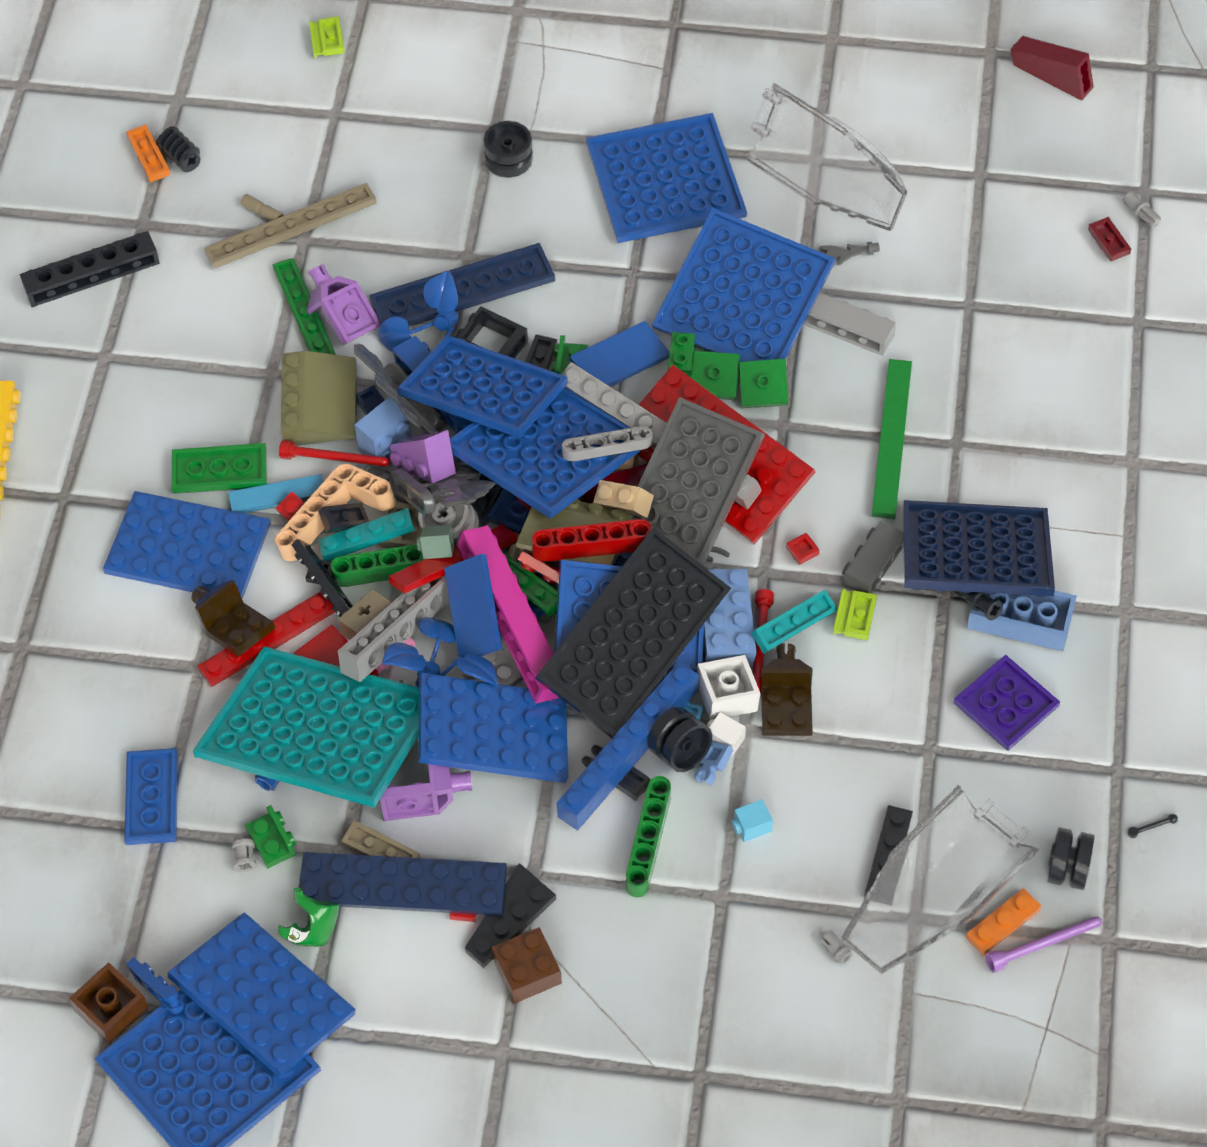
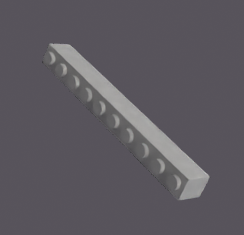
[562,362,762,509]

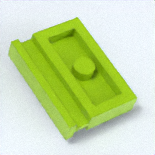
[309,16,345,58]
[833,588,877,641]

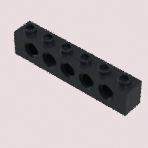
[19,231,160,307]

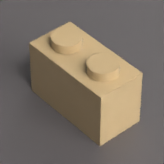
[593,480,654,518]

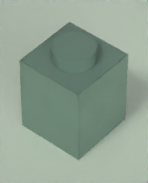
[417,525,455,559]

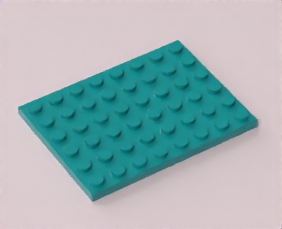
[193,647,419,808]

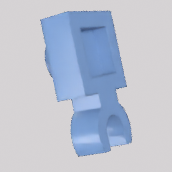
[694,742,734,786]

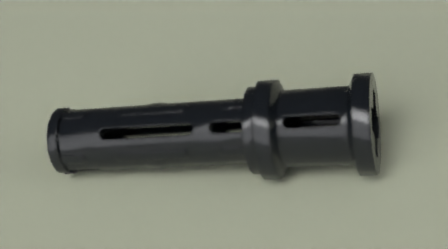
[952,591,1003,620]

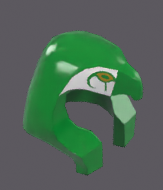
[278,887,340,947]

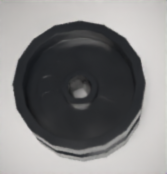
[483,120,533,178]
[647,707,713,772]
[1047,827,1095,890]

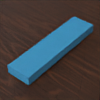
[228,474,323,513]

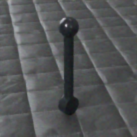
[1128,814,1178,838]

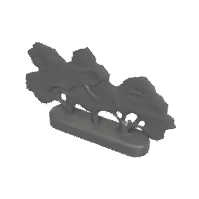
[354,344,443,434]
[391,454,496,516]

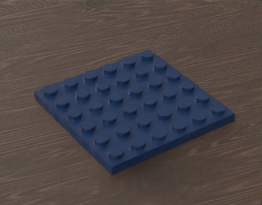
[903,500,1055,597]

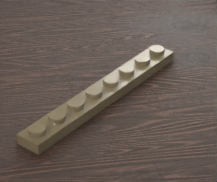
[204,183,377,269]

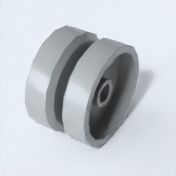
[418,489,479,546]

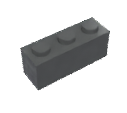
[842,521,904,594]

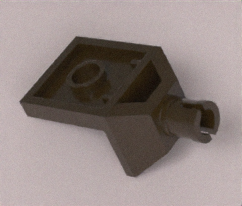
[191,580,275,657]
[761,643,813,736]

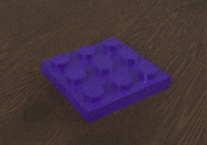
[953,654,1060,751]

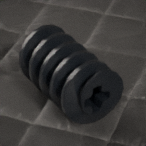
[156,126,201,172]

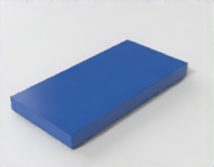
[569,321,670,387]
[444,554,502,658]
[124,748,178,845]

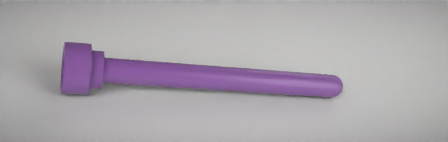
[985,916,1102,973]

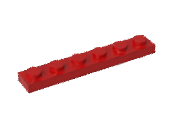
[197,592,335,688]

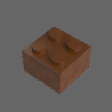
[491,927,562,1004]
[69,962,149,1044]

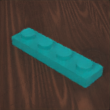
[318,508,415,561]
[751,589,838,654]

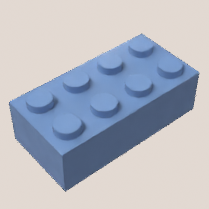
[703,569,756,668]
[967,591,1077,651]

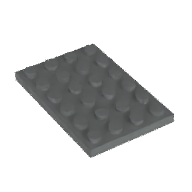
[632,397,765,566]

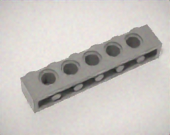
[338,575,449,682]

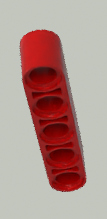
[532,519,652,562]

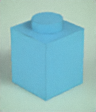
[732,799,773,842]

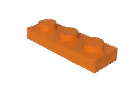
[126,125,171,183]
[966,888,1041,956]

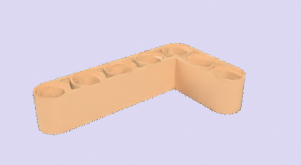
[275,464,396,561]

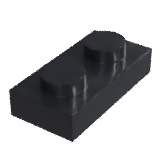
[318,503,369,533]

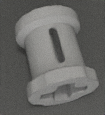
[232,839,257,872]

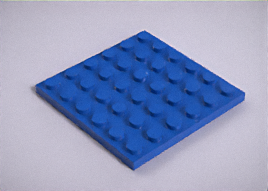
[586,113,747,243]
[652,208,836,362]
[450,387,641,519]
[94,990,321,1147]

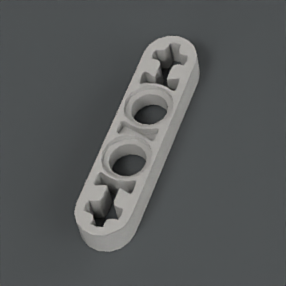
[562,426,653,461]

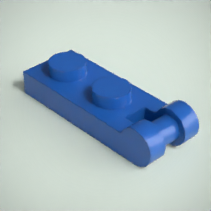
[126,957,184,1014]

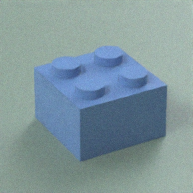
[355,397,412,461]

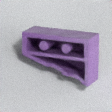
[390,430,456,483]

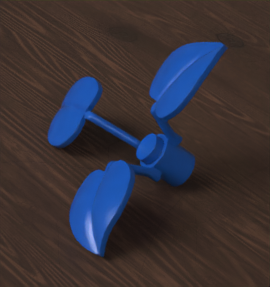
[378,271,466,352]
[382,617,498,687]

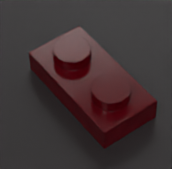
[1088,217,1131,262]

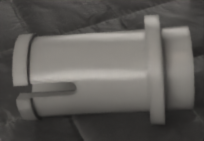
[820,931,853,964]

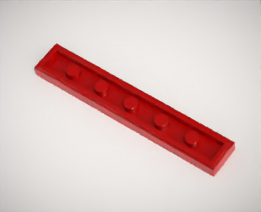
[389,525,518,594]

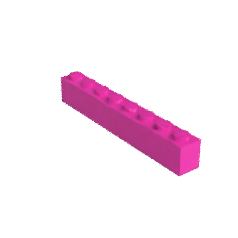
[456,526,559,703]

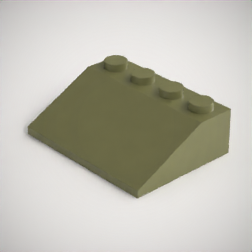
[281,351,357,446]
[516,499,633,565]

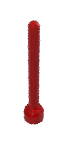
[279,440,389,466]
[753,589,775,695]

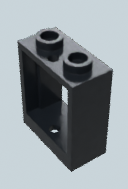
[455,306,528,359]

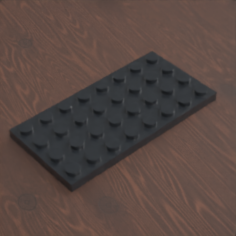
[535,527,731,738]

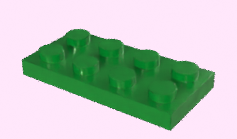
[171,443,267,494]

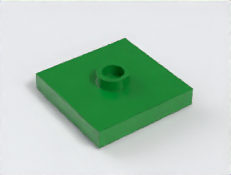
[691,351,740,400]
[739,359,789,409]

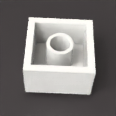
[697,655,760,720]

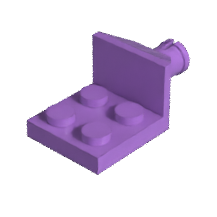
[307,264,381,345]
[380,764,473,821]

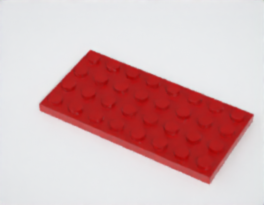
[638,365,816,544]

